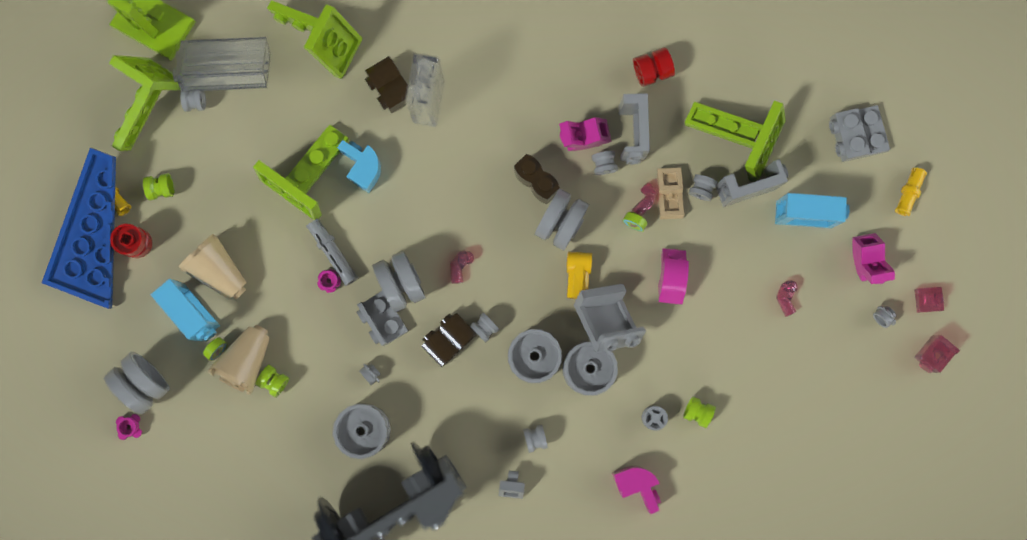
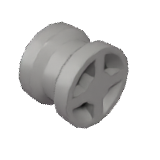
[180,87,206,112]
[592,151,618,175]
[689,174,717,201]
[469,312,500,343]
[641,406,668,431]
[523,425,548,453]

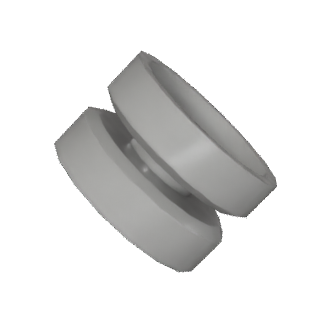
[535,189,589,251]
[372,250,426,313]
[508,329,561,383]
[563,342,617,395]
[104,352,170,414]
[333,404,391,459]

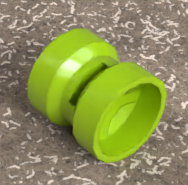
[143,173,174,201]
[255,365,290,398]
[683,396,716,428]

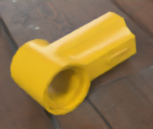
[566,251,592,299]

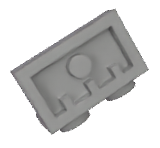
[357,291,409,346]

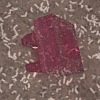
[914,287,944,313]

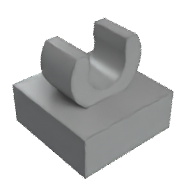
[499,471,525,499]

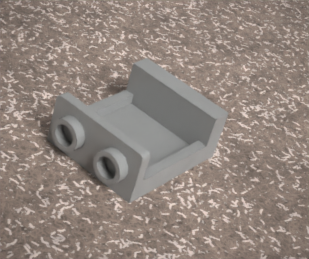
[619,94,650,165]
[716,159,788,207]
[574,284,646,352]

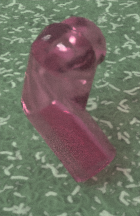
[632,183,658,216]
[450,250,474,284]
[776,280,798,317]

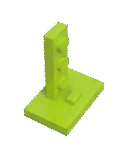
[107,0,196,61]
[267,0,363,79]
[109,55,187,151]
[685,101,786,182]
[253,124,349,220]

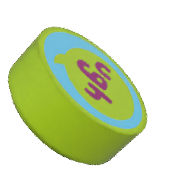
[623,212,648,232]
[203,337,227,361]

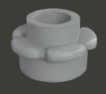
[873,306,896,328]
[359,363,381,385]

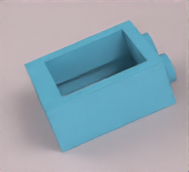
[775,193,850,228]
[151,279,220,341]

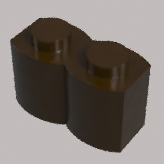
[365,56,415,114]
[514,154,560,204]
[422,313,477,367]

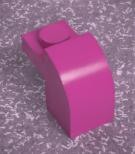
[559,117,612,151]
[852,233,895,284]
[658,248,689,305]
[612,466,661,514]

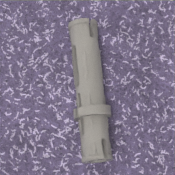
[306,219,358,286]

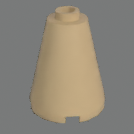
[178,234,246,300]
[208,325,270,395]

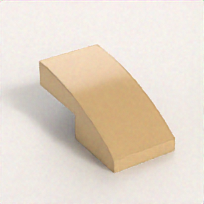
[657,168,684,219]

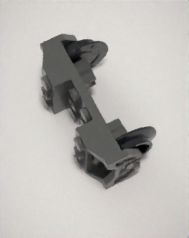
[312,441,467,540]

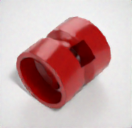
[633,47,675,87]
[110,223,153,258]

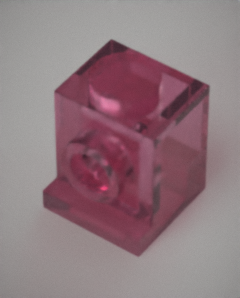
[914,335,960,373]

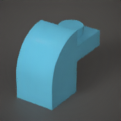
[337,140,381,193]

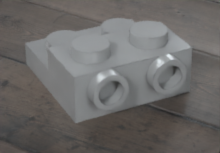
[829,105,890,162]

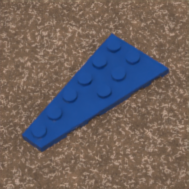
[42,148,116,309]

